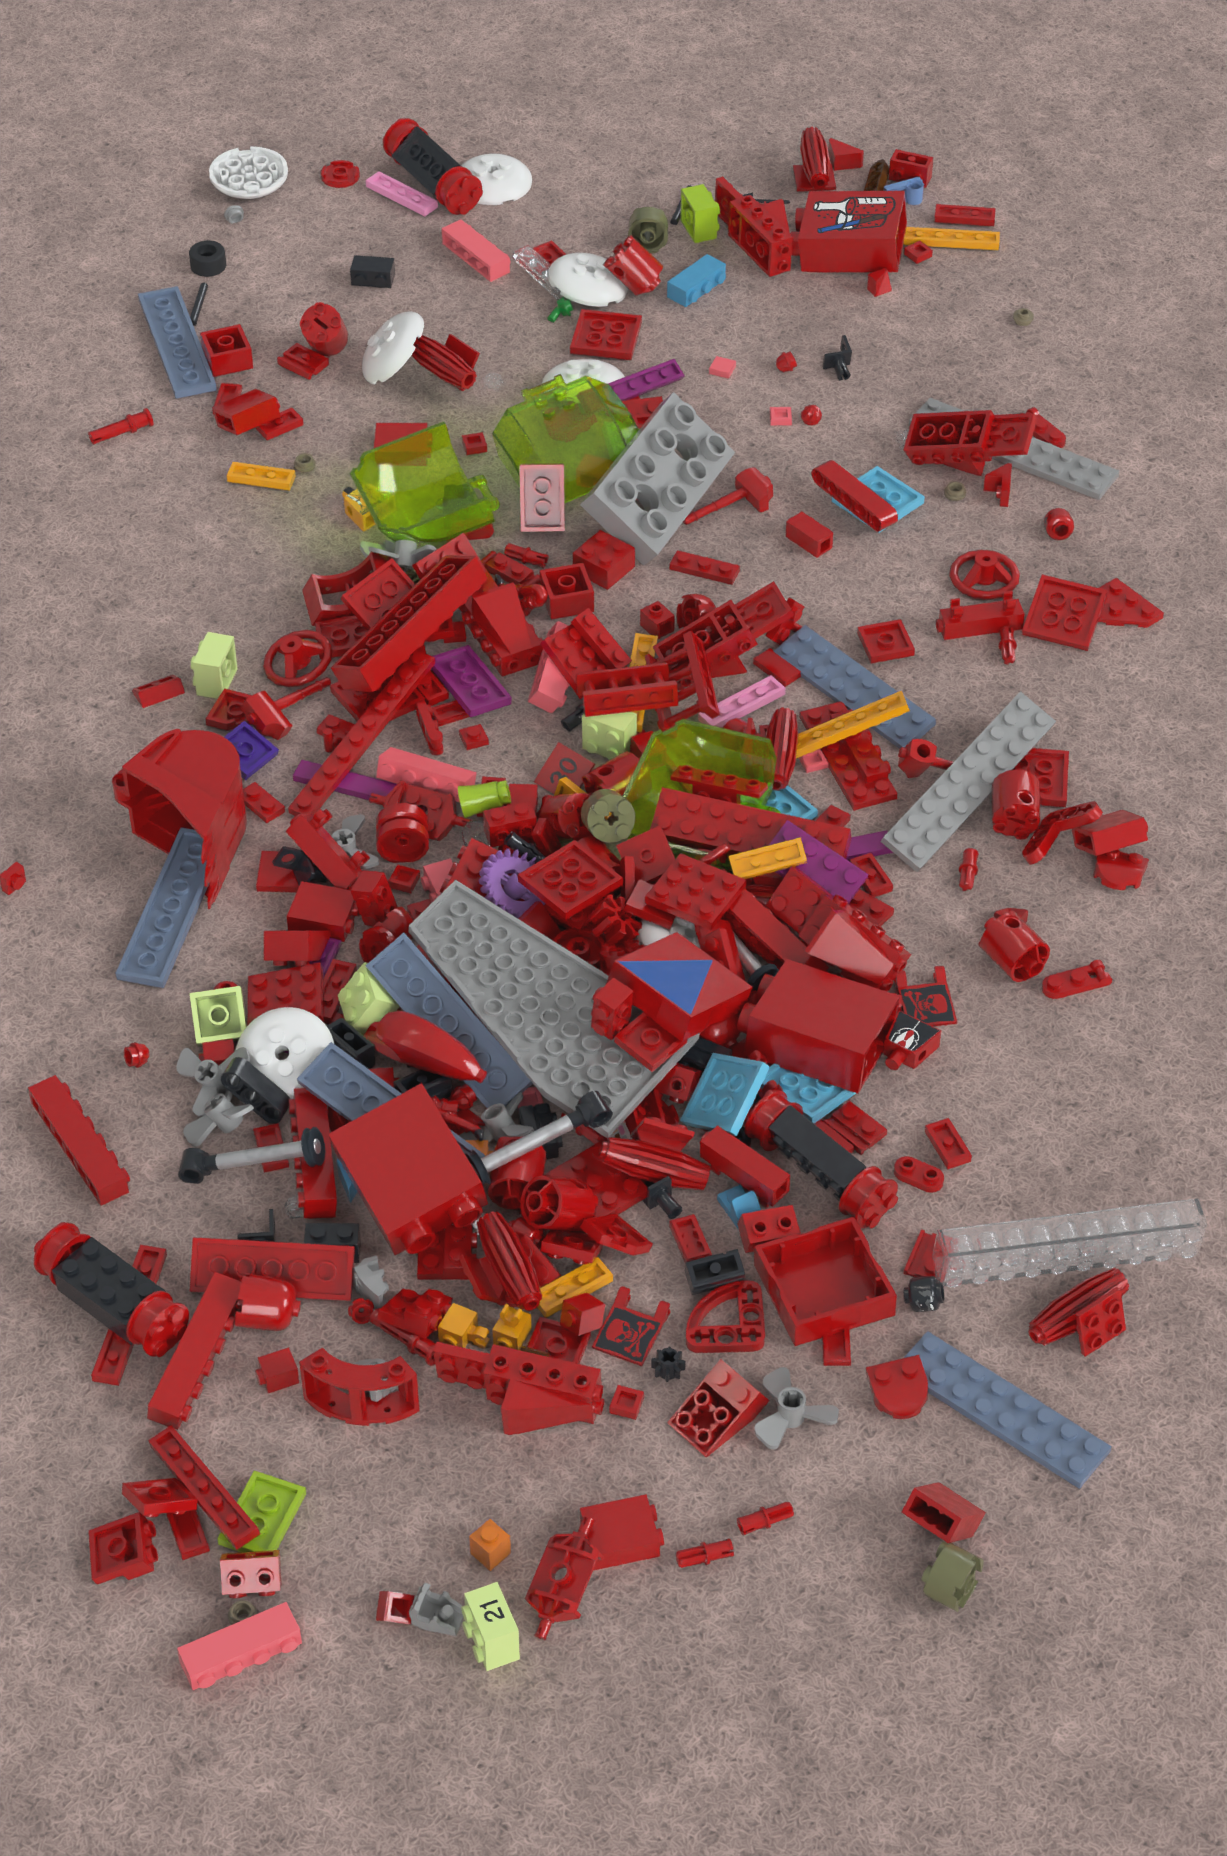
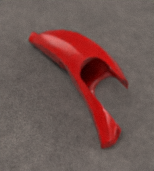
[363,1011,487,1084]

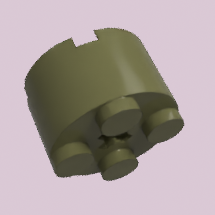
[628,207,668,253]
[581,789,635,843]
[922,1541,984,1612]

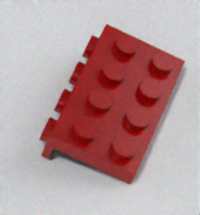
[435,838,513,902]

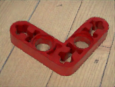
[1022,801,1103,865]

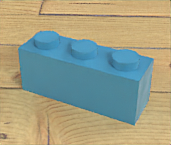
[667,254,726,307]

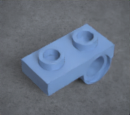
[883,177,924,205]

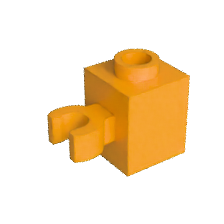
[438,1303,490,1348]
[492,1304,532,1350]

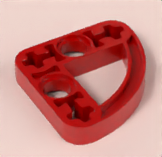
[686,1280,765,1353]

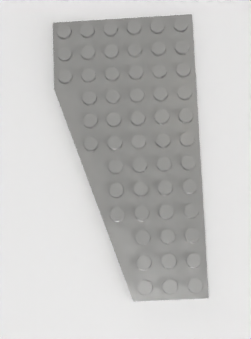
[409,880,700,1138]

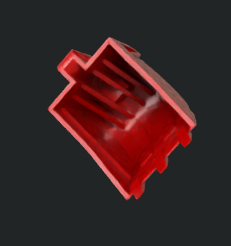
[112,729,247,909]

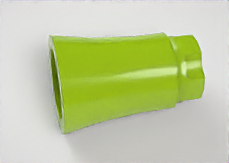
[458,780,511,818]

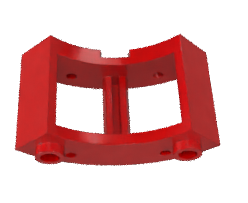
[302,552,391,626]
[299,1347,420,1426]

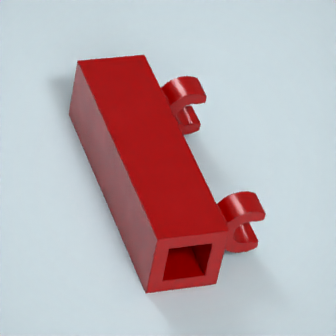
[936,591,1025,640]
[286,809,370,890]
[700,1125,790,1209]

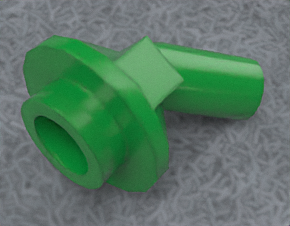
[547,296,574,323]

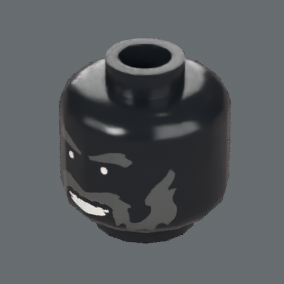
[903,1276,945,1312]

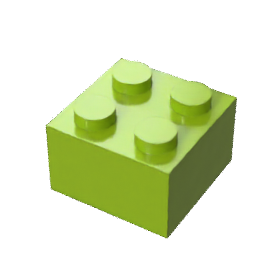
[681,184,720,243]

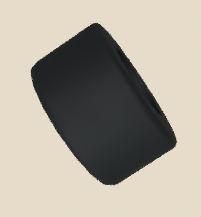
[189,240,227,277]

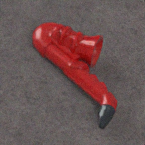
[495,574,548,617]
[431,1096,484,1141]

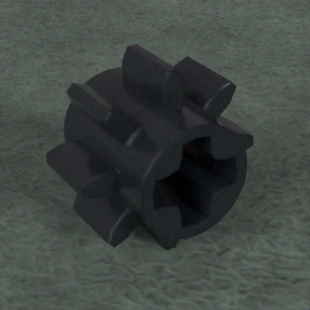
[651,1346,686,1382]

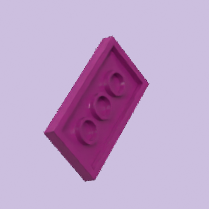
[431,645,512,718]
[768,820,869,904]

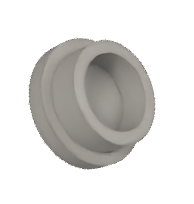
[224,205,244,224]

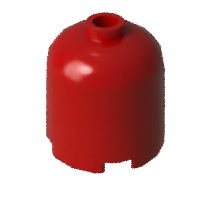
[235,1273,301,1331]

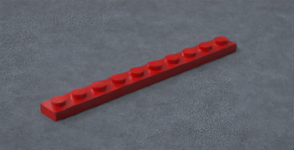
[288,649,435,816]

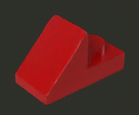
[983,463,1012,507]

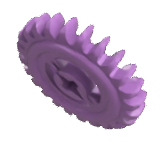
[479,849,545,919]

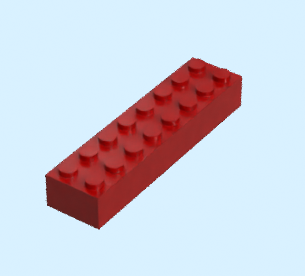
[331,555,488,692]
[650,787,852,859]

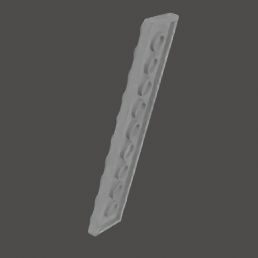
[909,398,1120,500]
[880,691,1056,872]

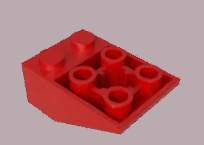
[667,1359,770,1457]

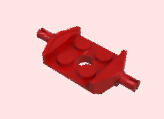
[369,780,472,841]
[525,1516,604,1640]

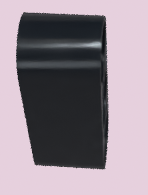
[221,1057,290,1124]

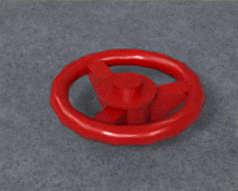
[949,549,1020,600]
[263,630,333,687]

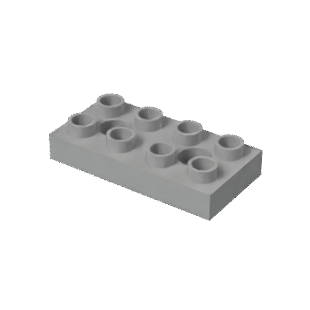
[580,392,735,565]

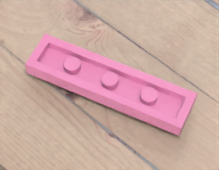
[366,172,438,216]
[698,675,786,733]

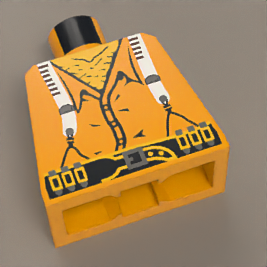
[342,484,395,531]

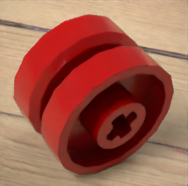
[376,803,429,863]
[553,928,605,970]

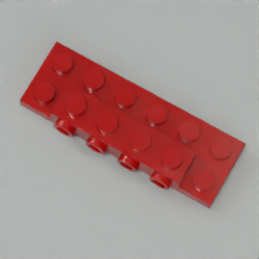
[799,701,898,811]

